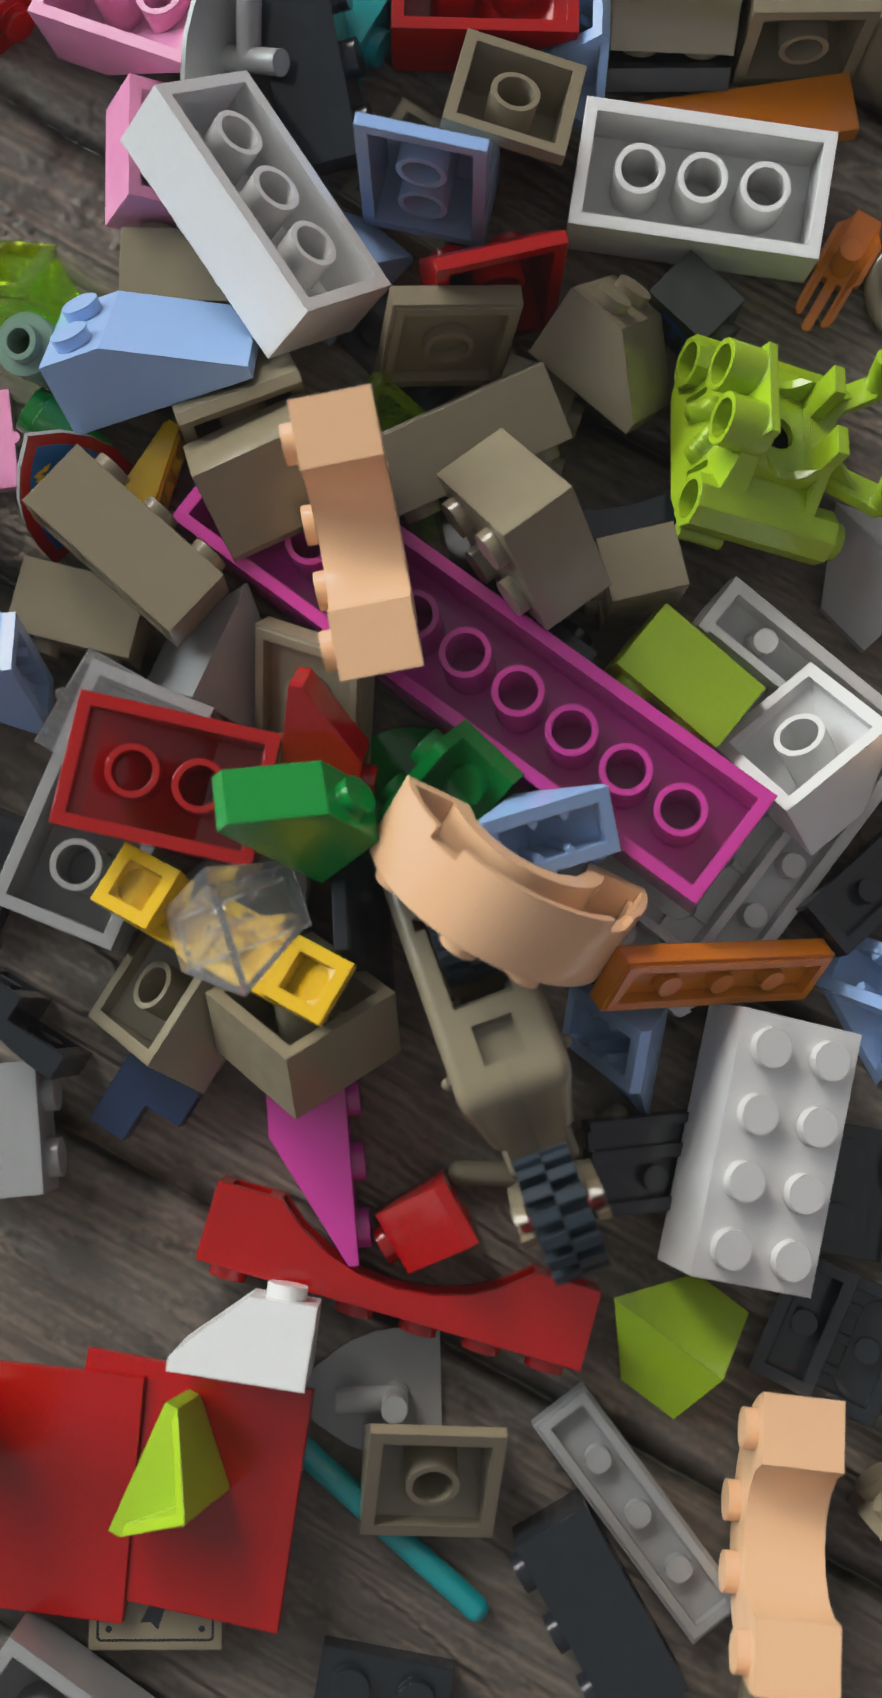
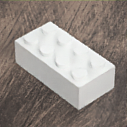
[120,70,392,359]
[566,96,839,283]
[657,1004,862,1298]

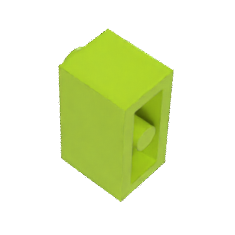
[603,603,765,749]

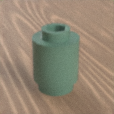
[0,312,56,389]

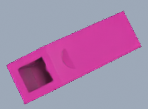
[266,1079,372,1267]

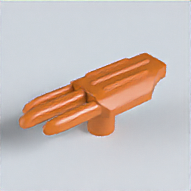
[795,209,882,332]

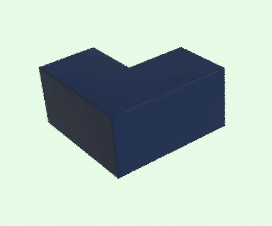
[89,1052,206,1141]

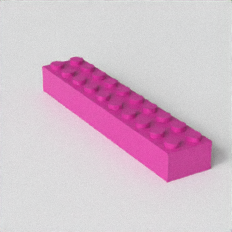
[173,486,777,913]

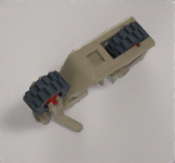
[383,888,630,1286]

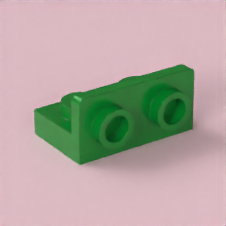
[376,719,524,827]

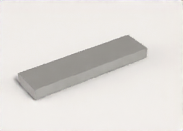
[531,1380,731,1644]

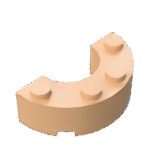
[279,384,424,682]
[370,776,648,989]
[718,1392,846,1698]

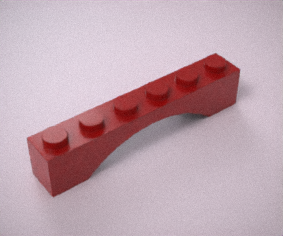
[195,1175,602,1375]

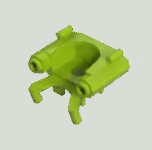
[670,334,882,565]

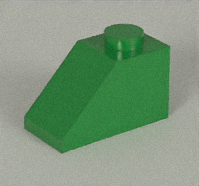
[212,760,380,883]

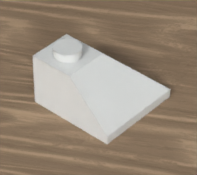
[715,662,882,856]
[166,1280,322,1393]

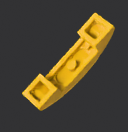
[90,842,357,1028]

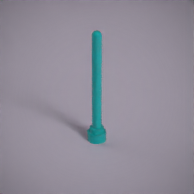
[303,1436,489,1622]

